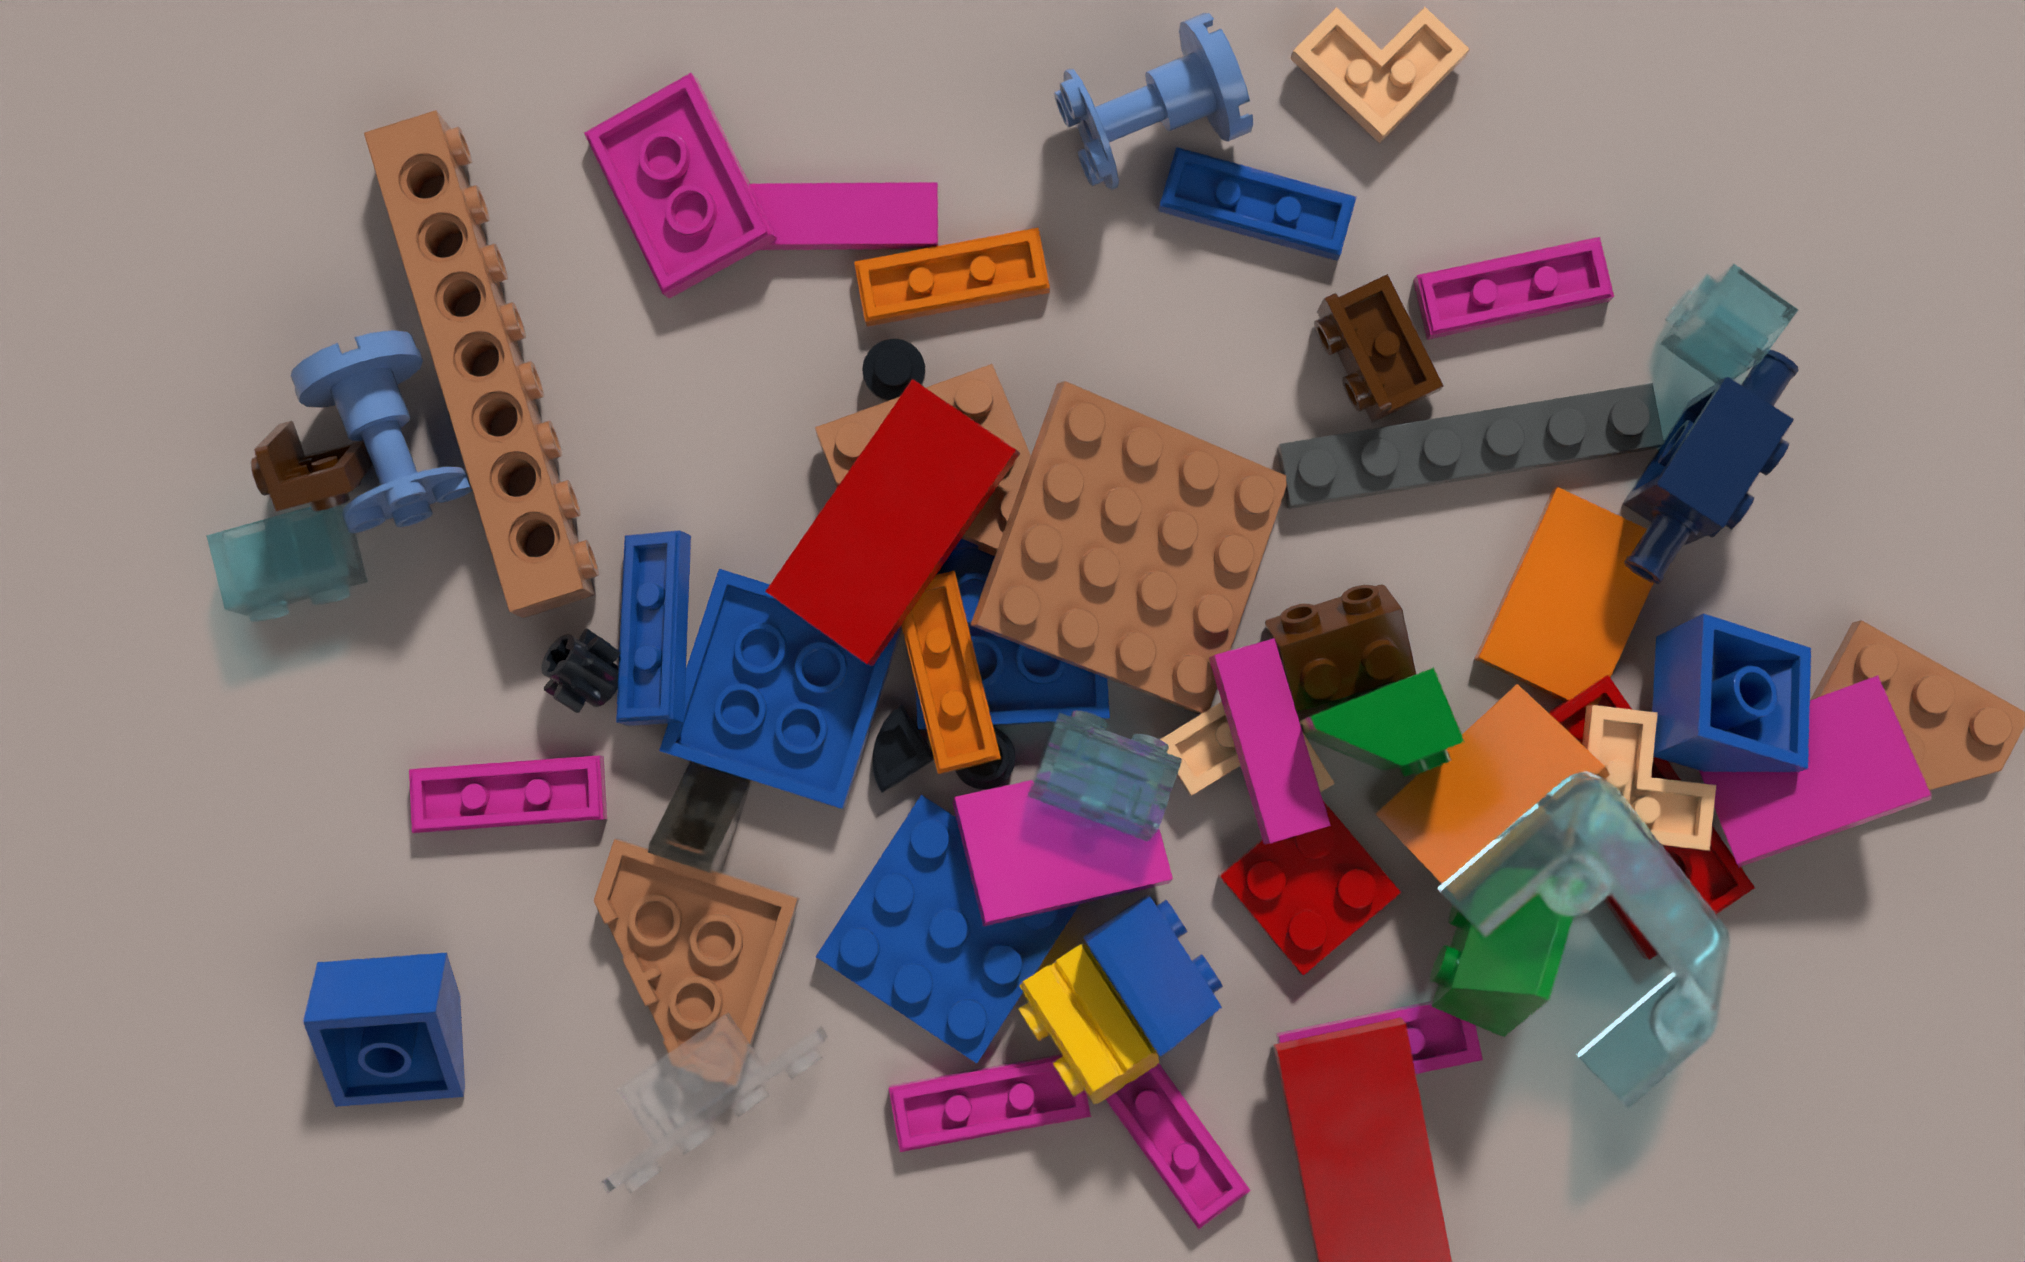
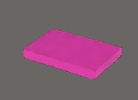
[584,73,777,299]
[1699,675,1932,867]
[952,756,1173,926]

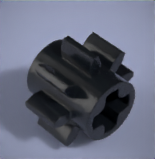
[541,629,621,713]

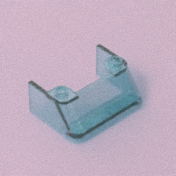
[1437,772,1730,1108]

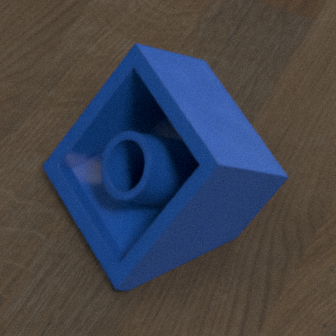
[1652,613,1811,772]
[1083,895,1223,1056]
[303,952,465,1107]

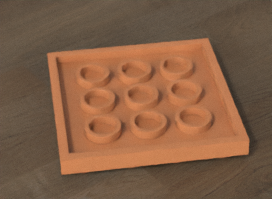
[971,381,1287,714]

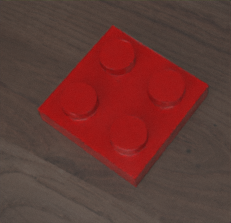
[1218,801,1401,976]

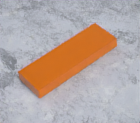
[854,228,1050,327]
[902,570,1001,774]

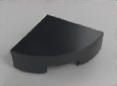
[873,705,935,793]

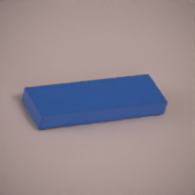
[1158,147,1357,261]
[616,530,691,726]

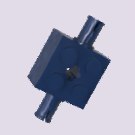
[1622,349,1799,584]

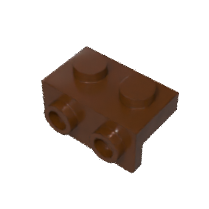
[1314,274,1444,423]
[251,421,372,512]
[1265,585,1416,712]

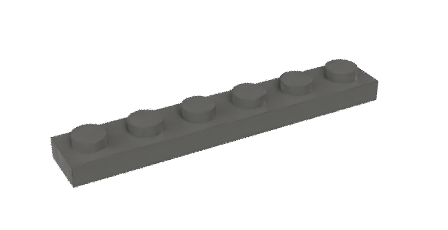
[1277,383,1664,509]

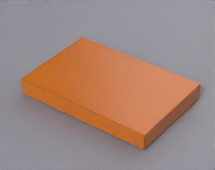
[1474,487,1653,708]
[1375,684,1610,908]

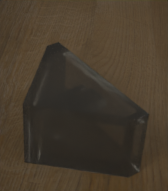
[648,761,752,873]

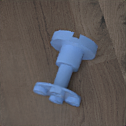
[1054,13,1253,190]
[291,330,472,533]

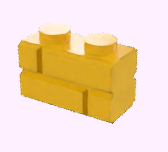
[1018,943,1159,1105]

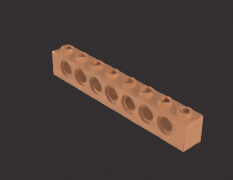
[364,110,599,618]

